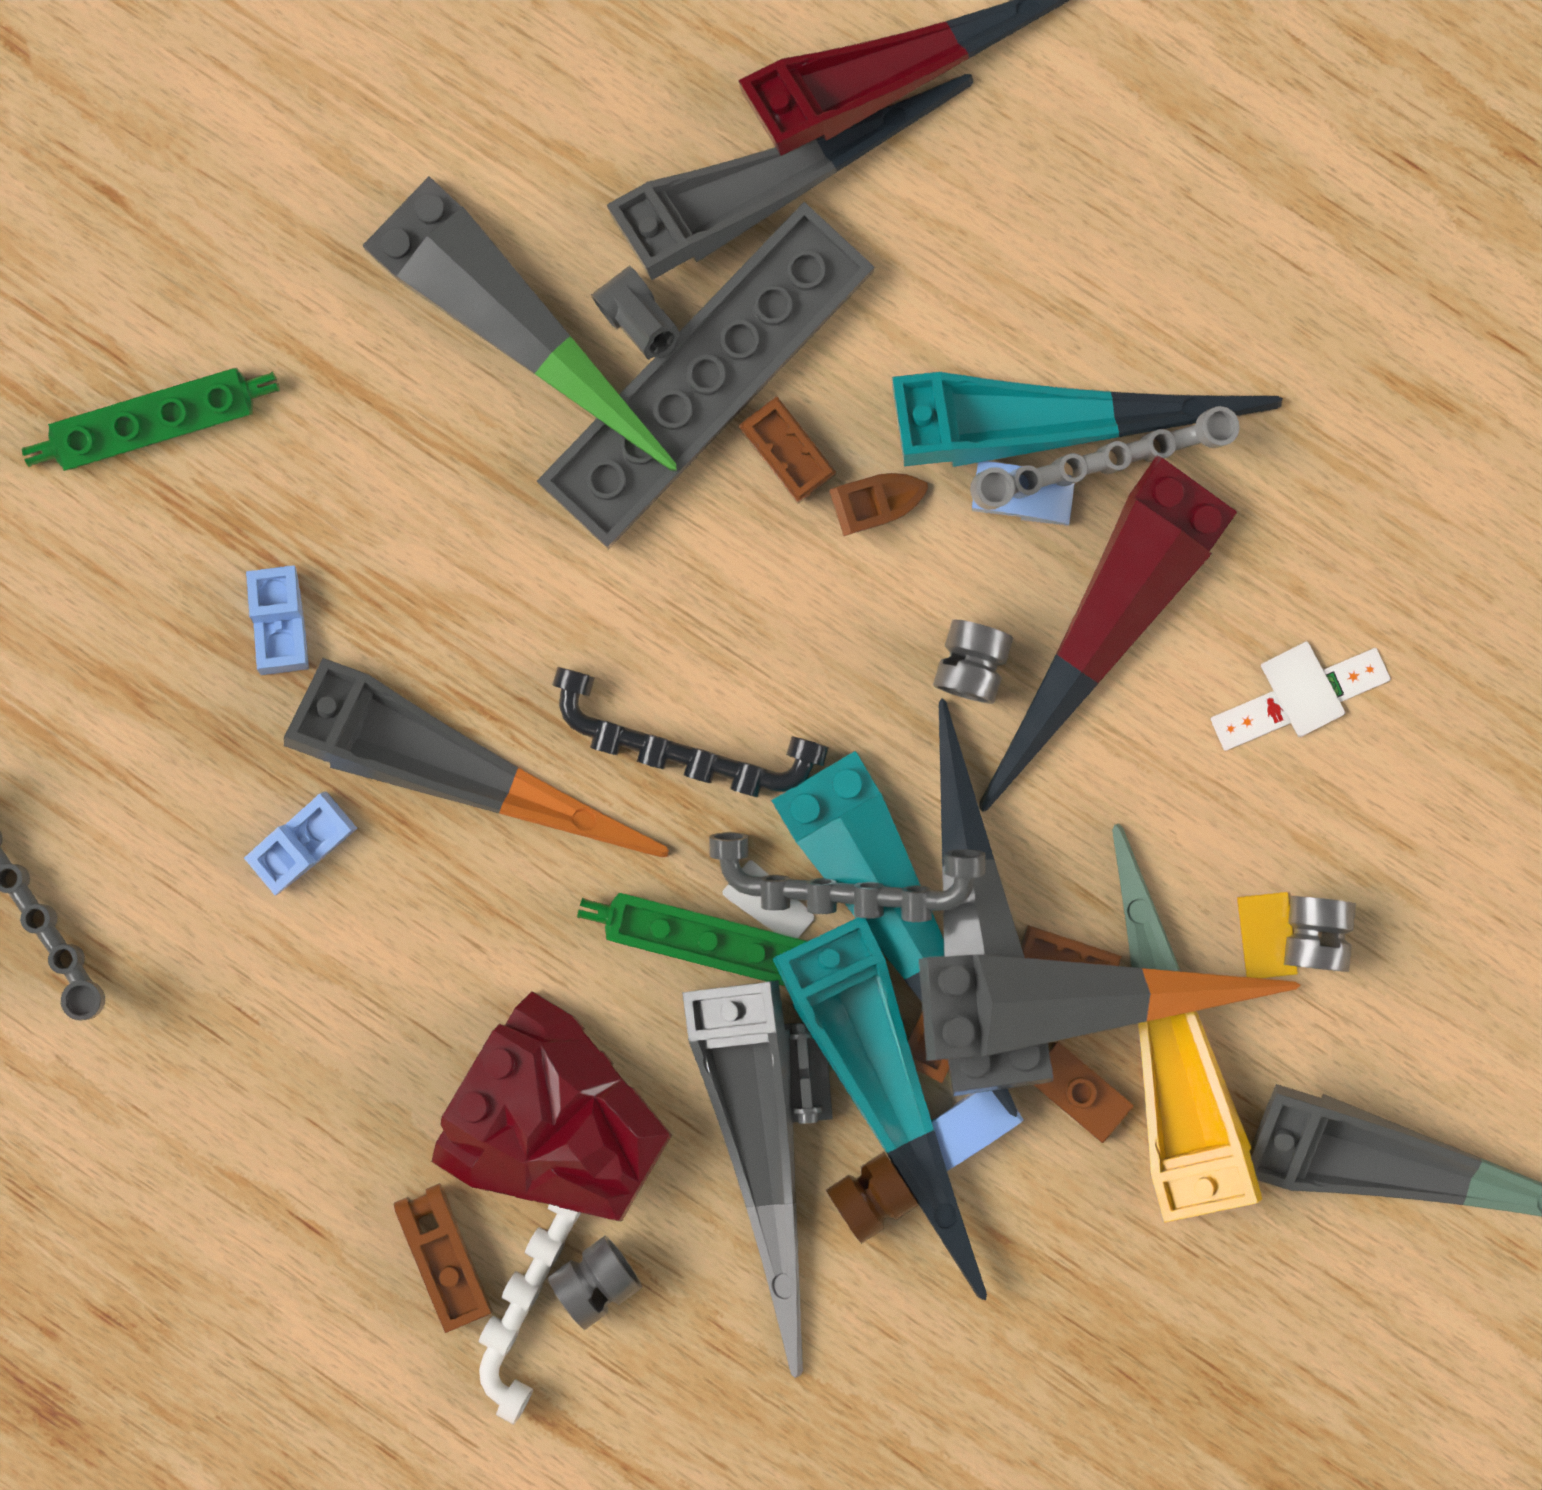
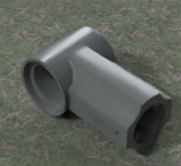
[591,265,681,359]

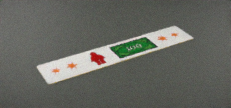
[1210,648,1390,751]

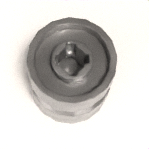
[933,619,1013,704]
[1284,896,1356,972]
[548,1235,642,1330]

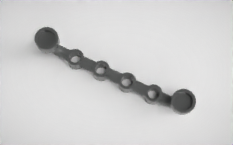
[0,831,105,1021]
[709,832,985,922]

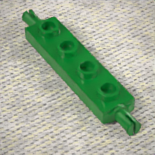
[22,368,280,471]
[577,893,807,987]

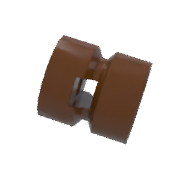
[826,1151,919,1244]

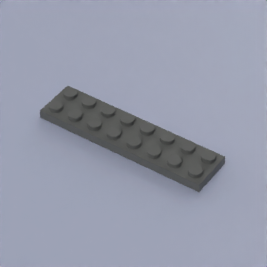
[537,202,875,550]

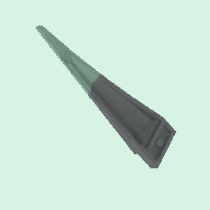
[1249,1084,1542,1217]

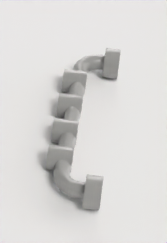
[970,406,1239,510]

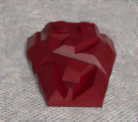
[431,991,672,1222]

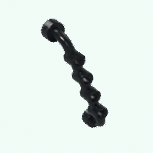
[552,667,829,797]

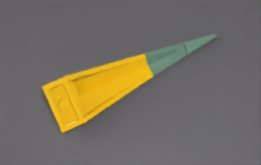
[1112,823,1263,1223]

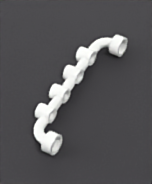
[479,1205,581,1425]

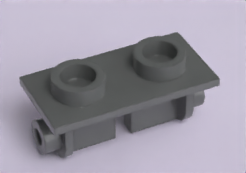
[784,1022,833,1124]

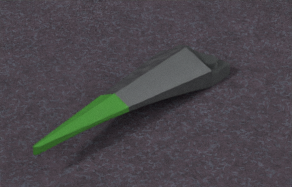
[362,176,677,471]

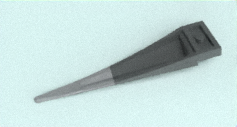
[682,980,803,1378]

